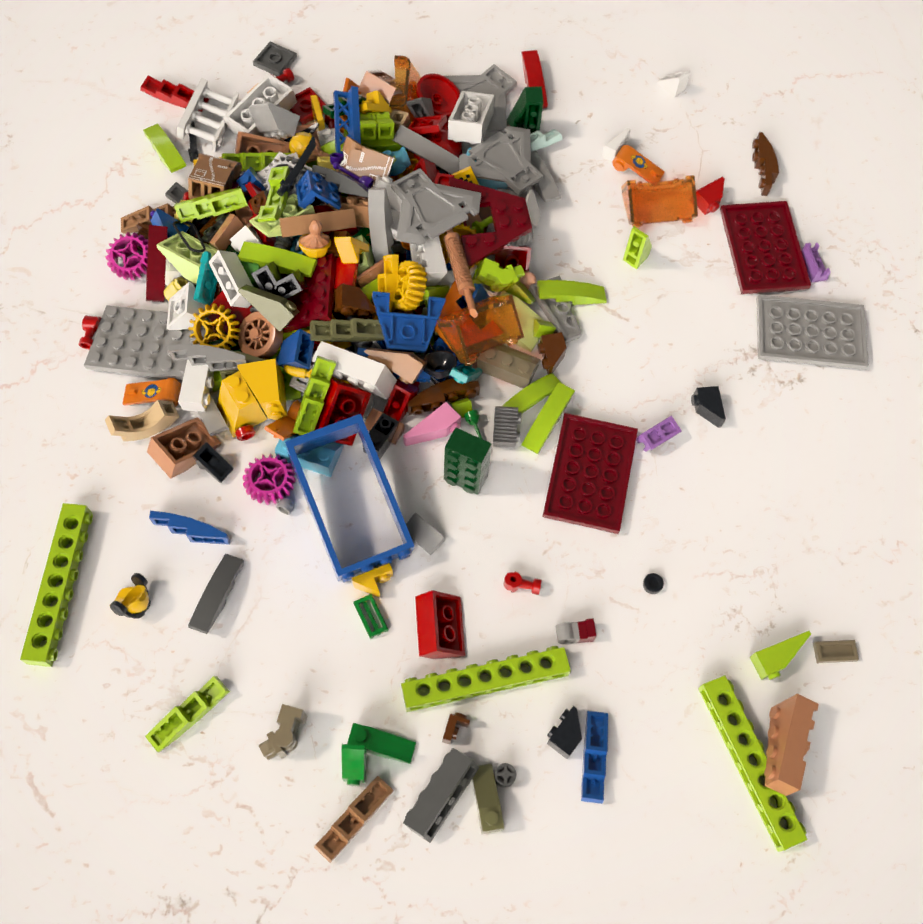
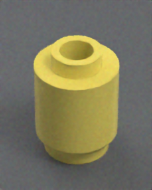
[164,277,188,301]

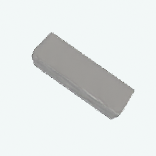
[406,512,444,555]

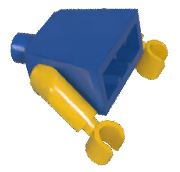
[276,329,325,379]

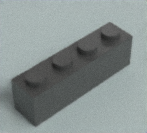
[403,748,479,843]

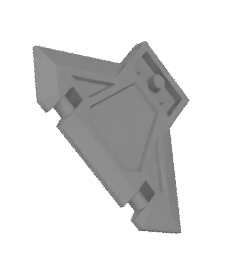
[444,64,517,131]
[459,126,544,195]
[391,168,481,245]

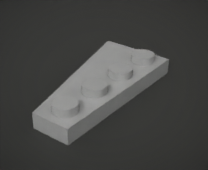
[529,275,581,343]

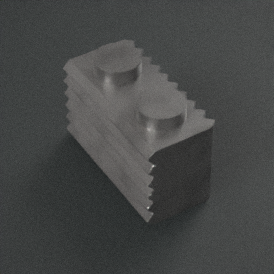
[493,406,521,447]

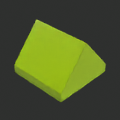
[533,319,556,338]
[450,398,473,418]

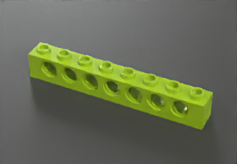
[20,503,93,667]
[401,646,571,713]
[698,675,808,852]

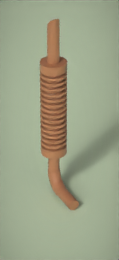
[444,224,478,318]

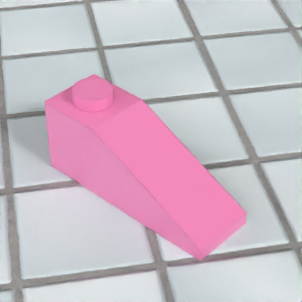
[403,402,461,446]

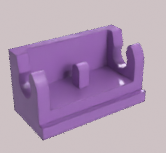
[802,242,831,283]
[636,415,682,452]

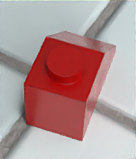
[693,176,725,215]
[383,381,420,422]

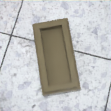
[813,640,859,663]

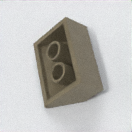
[477,340,541,388]

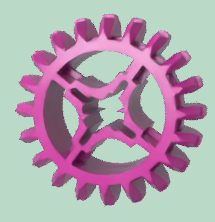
[105,232,148,280]
[243,453,296,505]

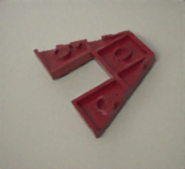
[449,177,532,269]

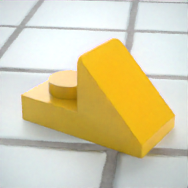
[359,90,392,114]
[334,237,369,263]
[352,563,393,598]

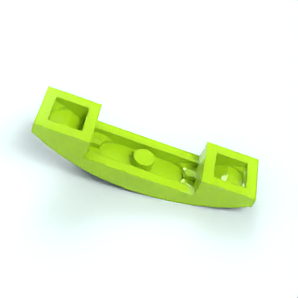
[257,166,290,222]
[502,373,561,417]

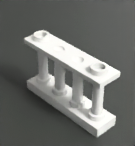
[177,78,241,152]

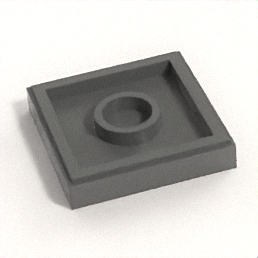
[253,41,297,76]

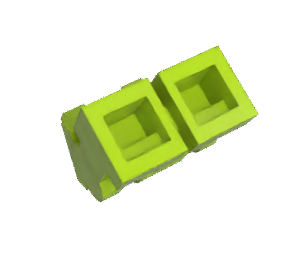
[359,111,394,140]
[472,258,525,292]

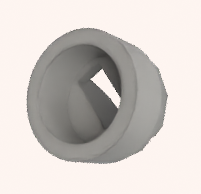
[276,498,294,515]

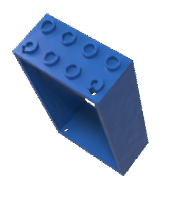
[285,414,415,583]

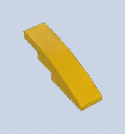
[371,254,399,320]

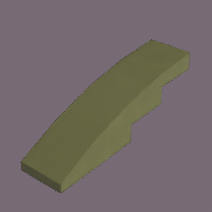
[310,318,384,342]

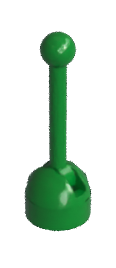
[464,410,483,439]

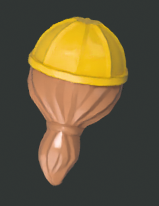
[289,132,330,163]
[299,219,331,259]

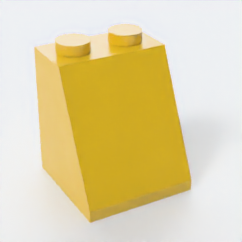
[237,359,287,420]
[217,371,267,438]

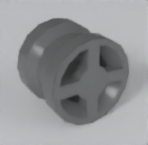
[494,763,517,788]

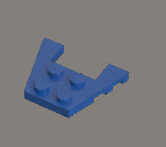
[372,291,446,353]

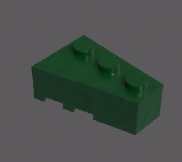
[506,87,544,134]

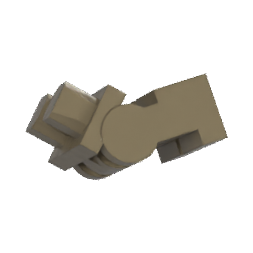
[258,704,308,761]

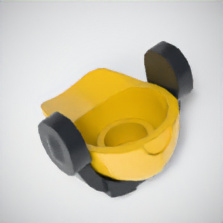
[109,573,151,619]

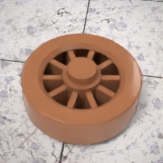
[237,311,283,359]

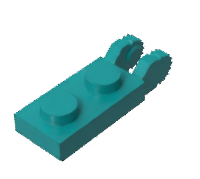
[193,251,218,306]
[449,363,482,384]

